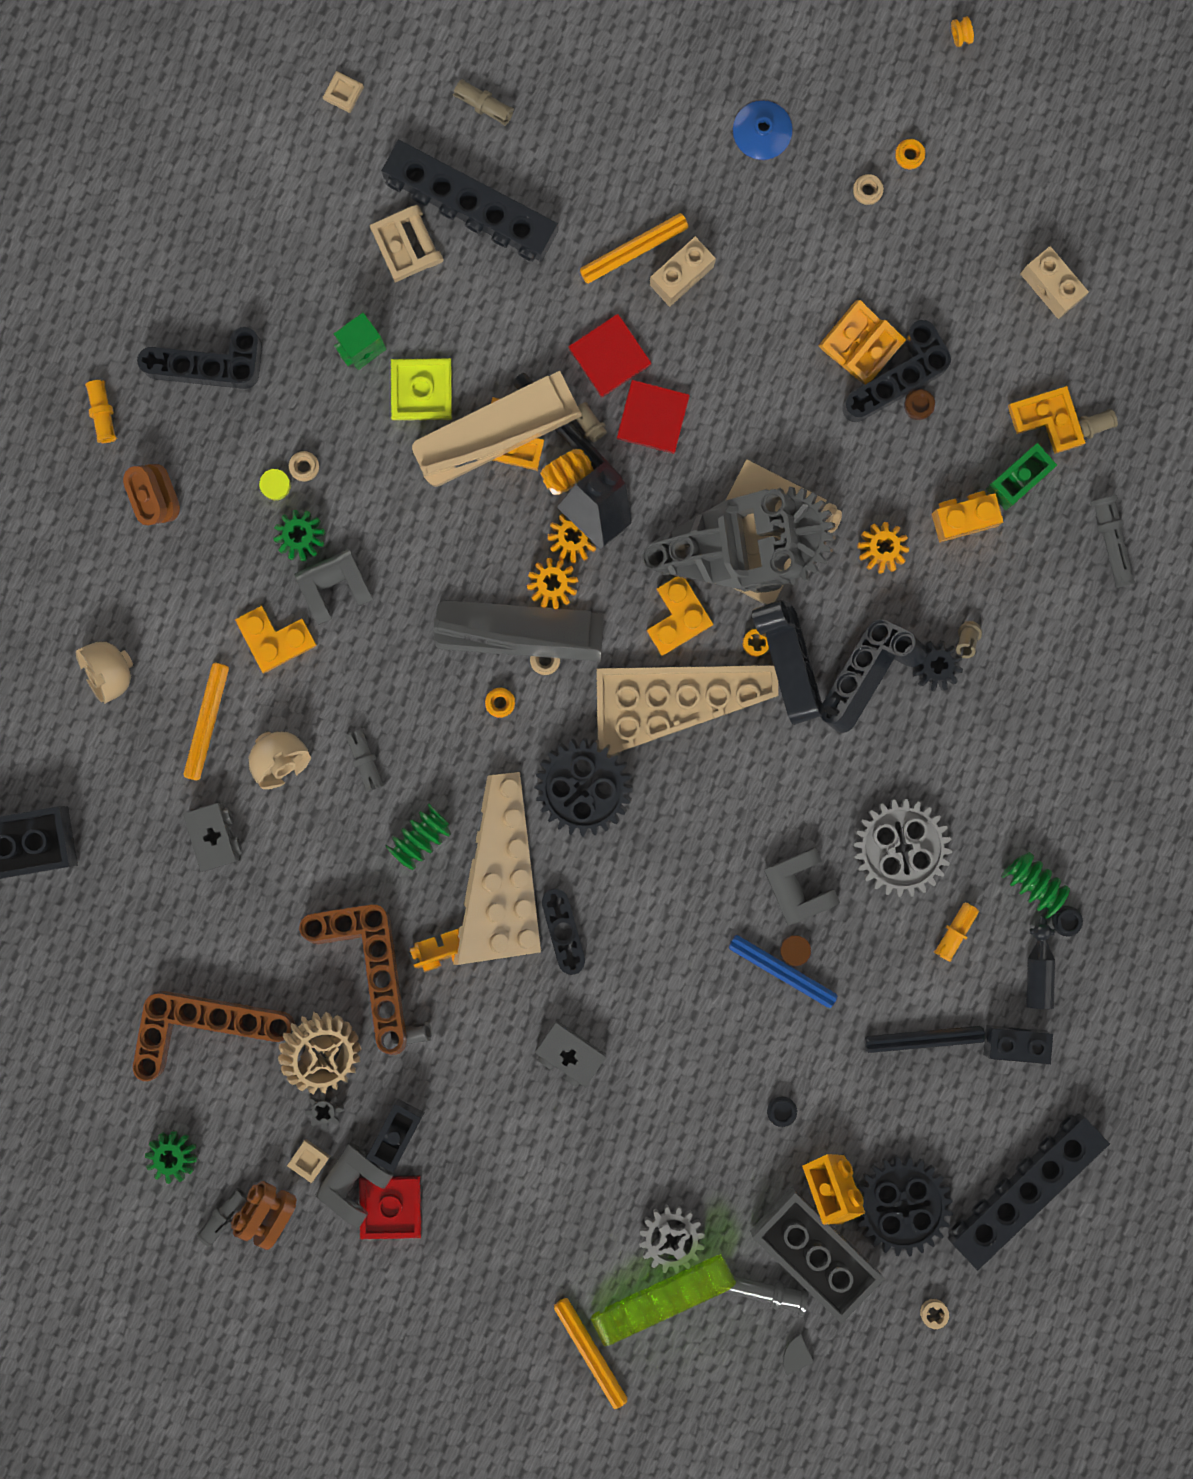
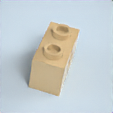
[650,236,716,307]
[1020,246,1089,319]

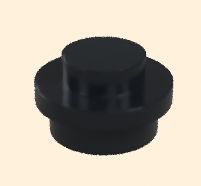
[1052,906,1083,937]
[767,1096,798,1127]

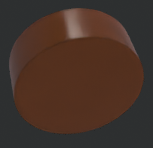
[904,389,935,420]
[780,935,811,966]

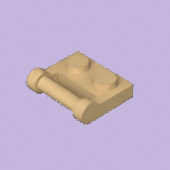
[369,205,444,282]

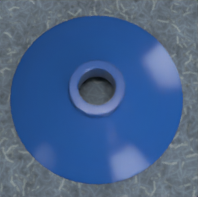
[733,101,792,160]

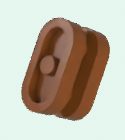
[123,464,180,526]
[231,1181,297,1250]

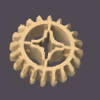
[278,1012,361,1095]

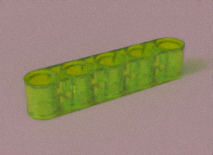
[590,1254,736,1346]

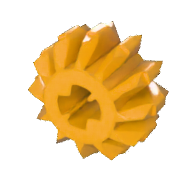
[540,449,594,495]
[548,514,596,563]
[857,522,909,574]
[527,558,578,610]

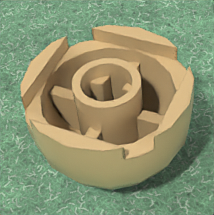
[76,642,133,704]
[249,732,311,789]

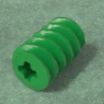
[385,803,451,870]
[1001,852,1070,918]

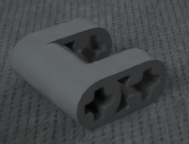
[294,548,373,625]
[764,847,840,925]
[315,1143,393,1227]

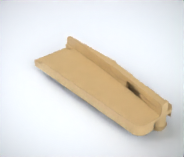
[412,371,582,487]

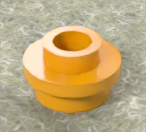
[895,139,925,170]
[485,688,515,718]

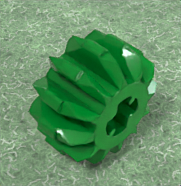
[273,510,326,561]
[145,1130,198,1184]

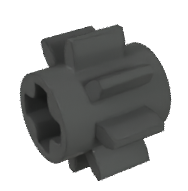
[305,1093,345,1131]

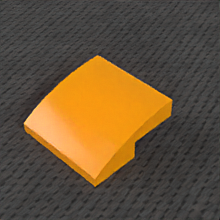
[818,300,906,385]

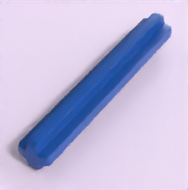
[729,935,838,1008]

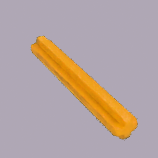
[580,213,688,283]
[183,663,229,780]
[554,1298,627,1409]

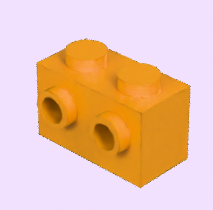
[932,491,1003,543]
[802,1154,865,1225]

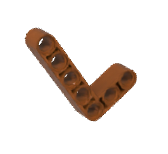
[299,905,407,1055]
[133,991,295,1081]

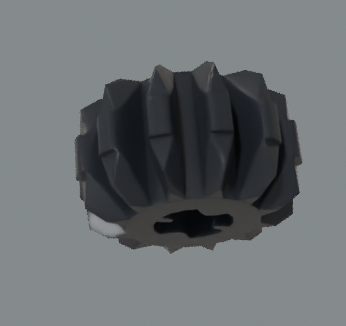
[912,640,963,692]

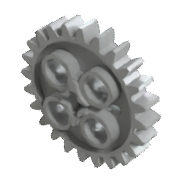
[852,799,952,897]

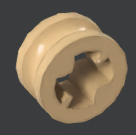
[920,1299,949,1329]

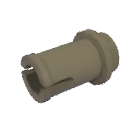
[576,402,607,442]
[1079,409,1118,439]
[956,621,982,658]

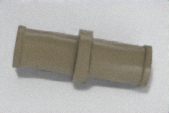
[453,79,514,126]

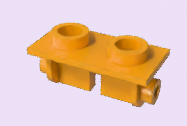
[410,928,460,972]

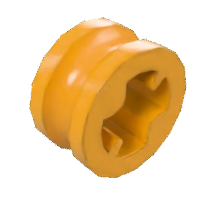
[951,16,974,47]
[742,629,769,657]

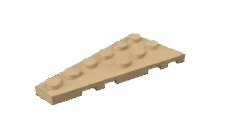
[597,666,778,755]
[453,772,541,965]

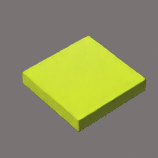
[391,358,452,420]

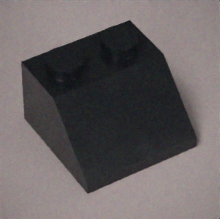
[557,462,632,550]

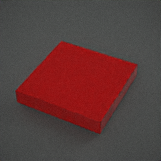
[568,314,651,398]
[617,380,690,454]
[359,1175,422,1239]

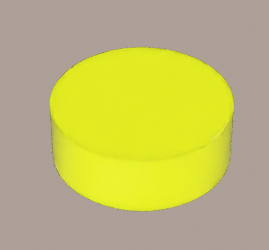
[259,469,291,500]

